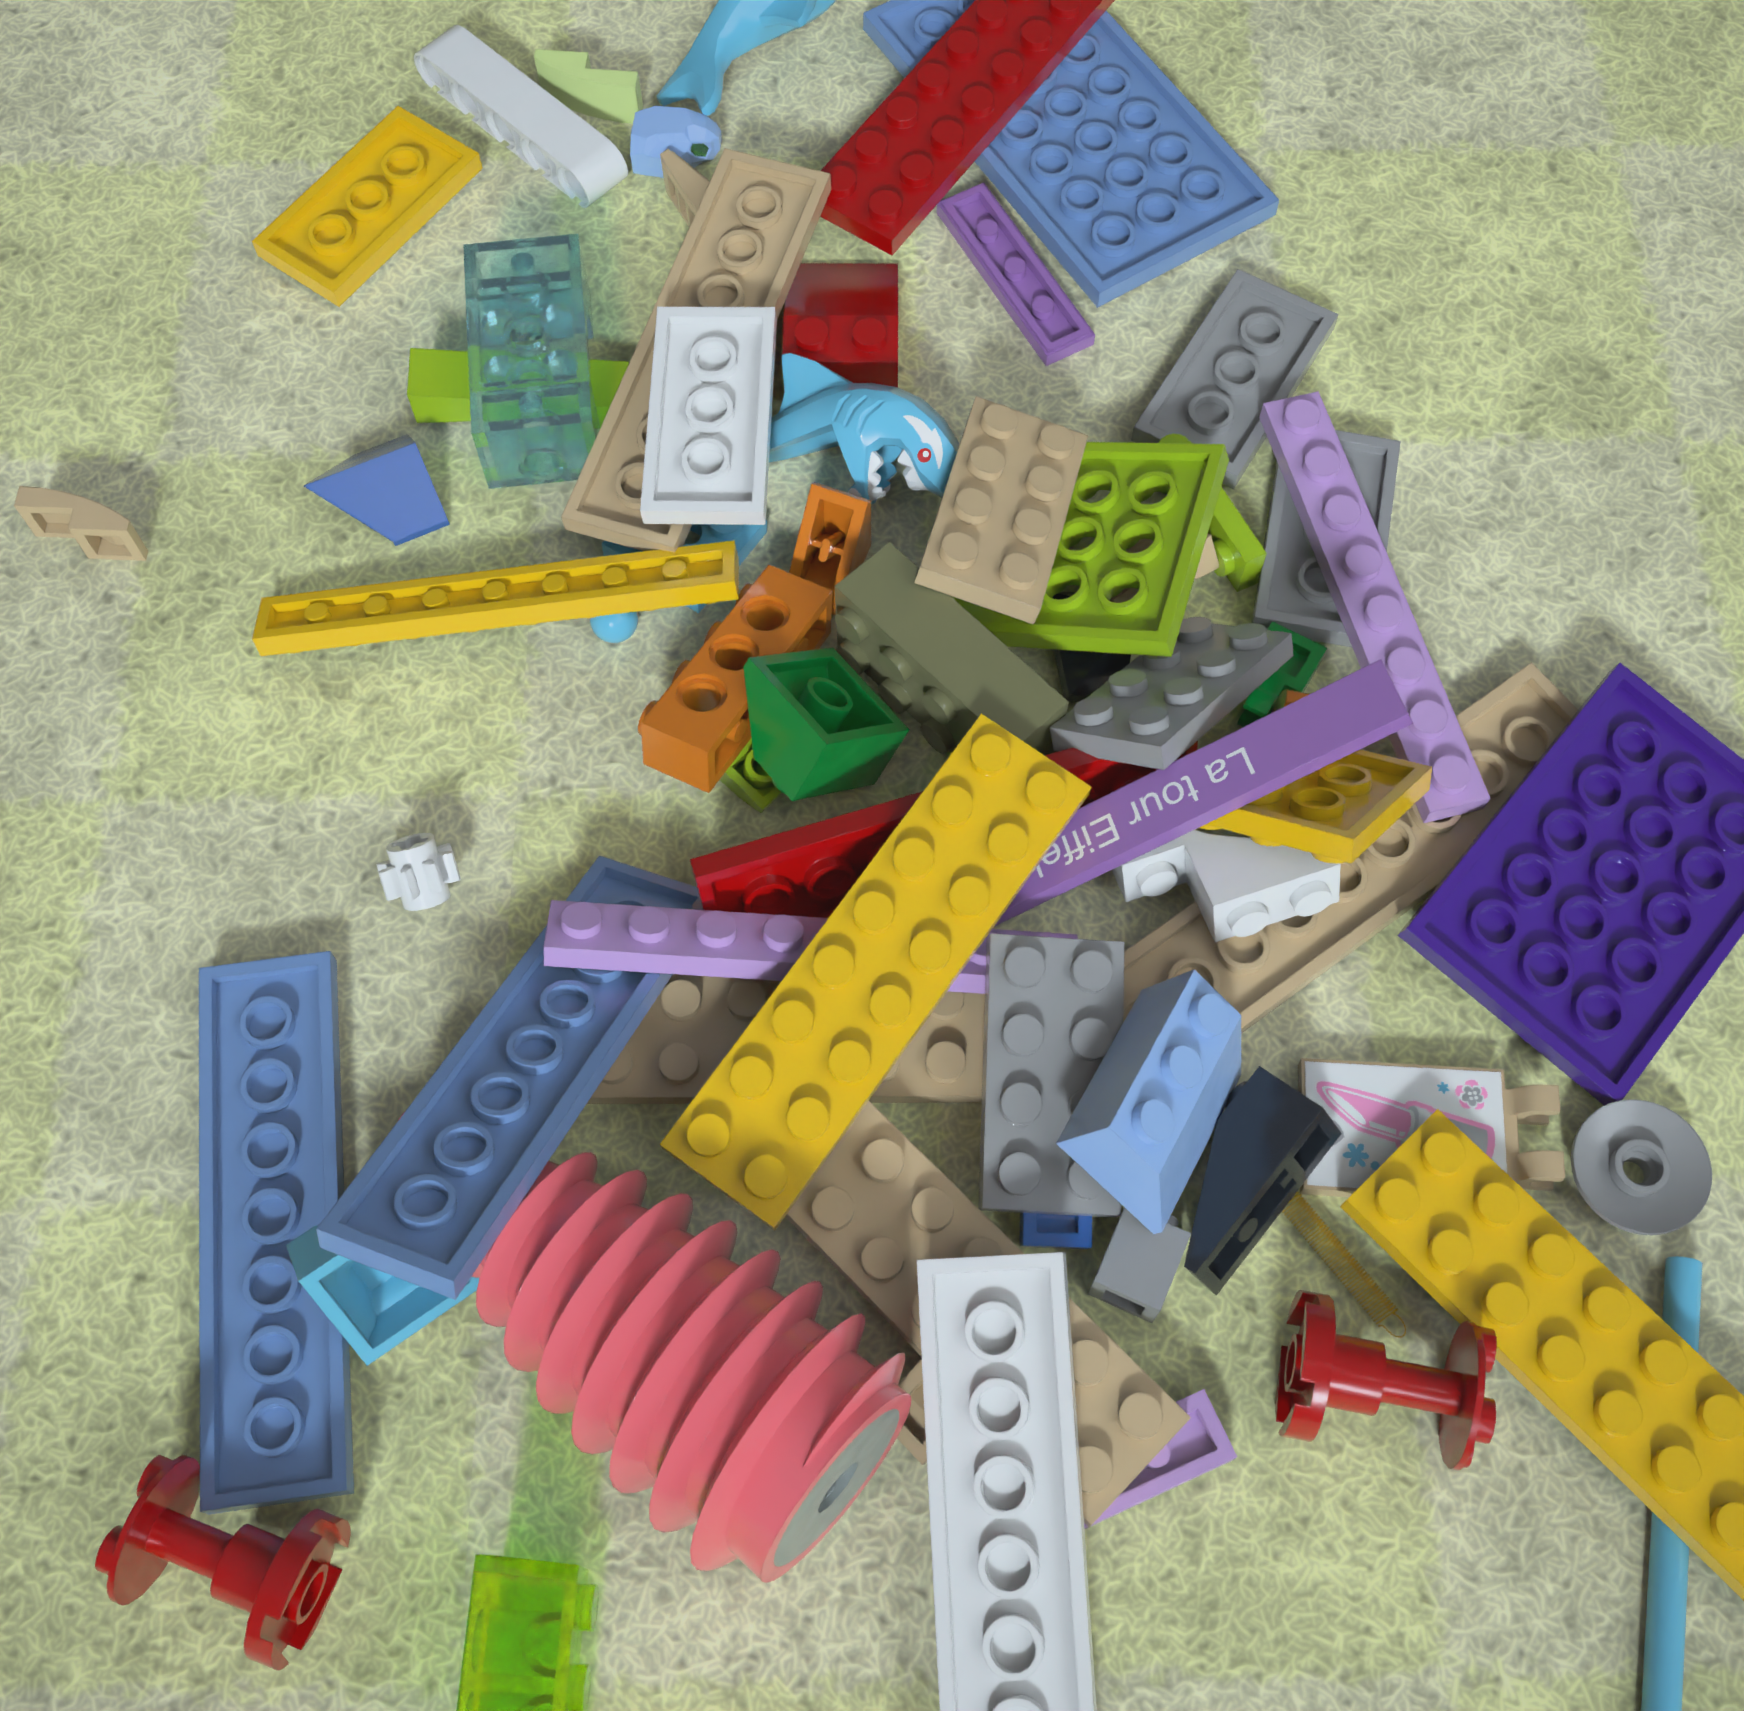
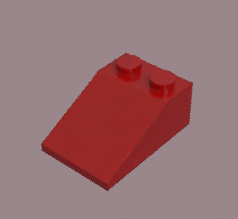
[782,263,898,393]

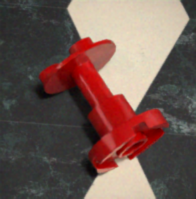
[1275,1290,1497,1470]
[95,1455,351,1671]

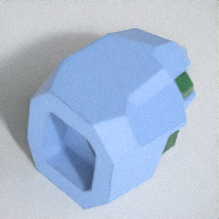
[630,105,722,178]

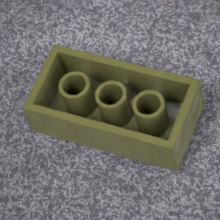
[835,542,1068,755]

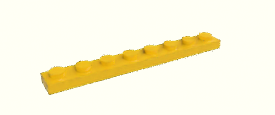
[252,540,739,656]

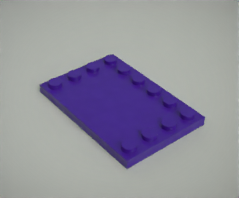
[1397,663,1744,1106]

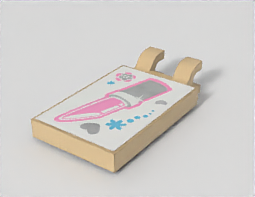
[1298,1058,1565,1197]

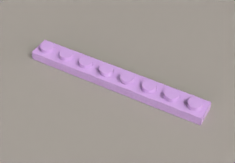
[1259,391,1490,823]
[544,900,1078,994]

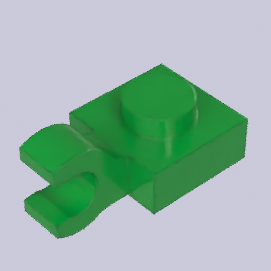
[1237,621,1327,727]

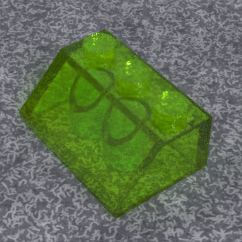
[456,1554,599,1711]

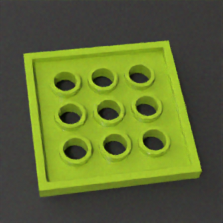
[951,442,1229,657]

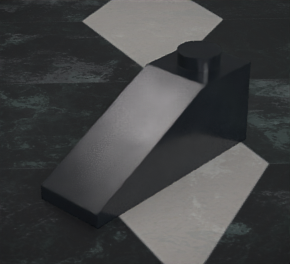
[1184,1066,1342,1296]

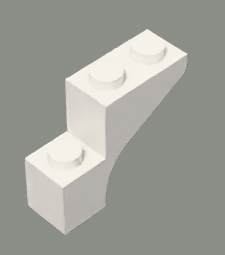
[1112,829,1341,942]

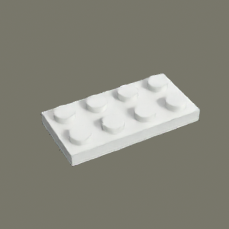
[640,307,777,525]

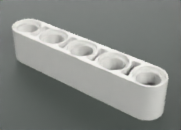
[414,25,628,208]

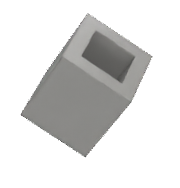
[1088,1207,1191,1323]

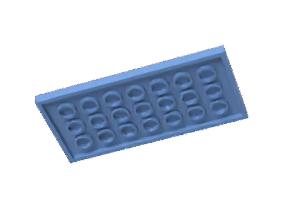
[863,0,1279,308]

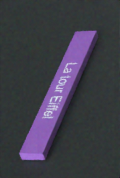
[994,659,1414,927]

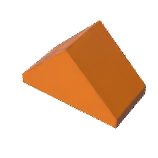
[789,482,871,615]

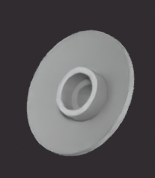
[1571,1099,1712,1235]

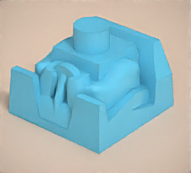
[286,1225,479,1366]

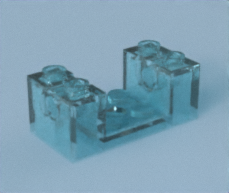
[463,234,600,489]

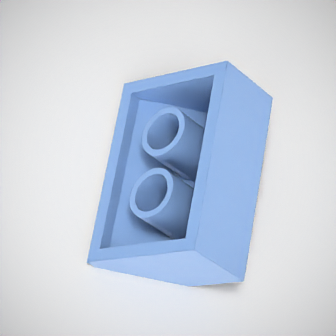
[1056,969,1241,1234]

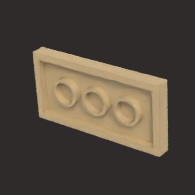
[914,396,1088,624]

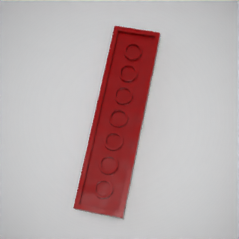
[820,0,1115,256]
[690,741,1198,918]

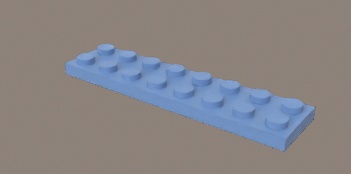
[316,856,703,1300]
[199,951,354,1515]

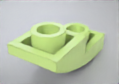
[534,49,643,124]

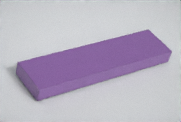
[937,182,1095,366]

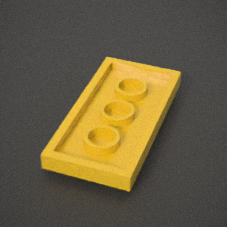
[252,106,483,307]

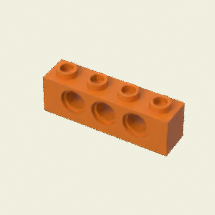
[638,565,833,793]

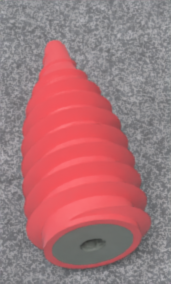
[397,1113,911,1583]

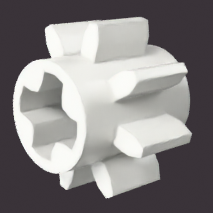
[376,833,461,911]

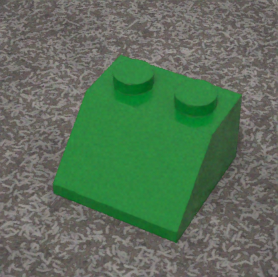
[743,647,909,801]

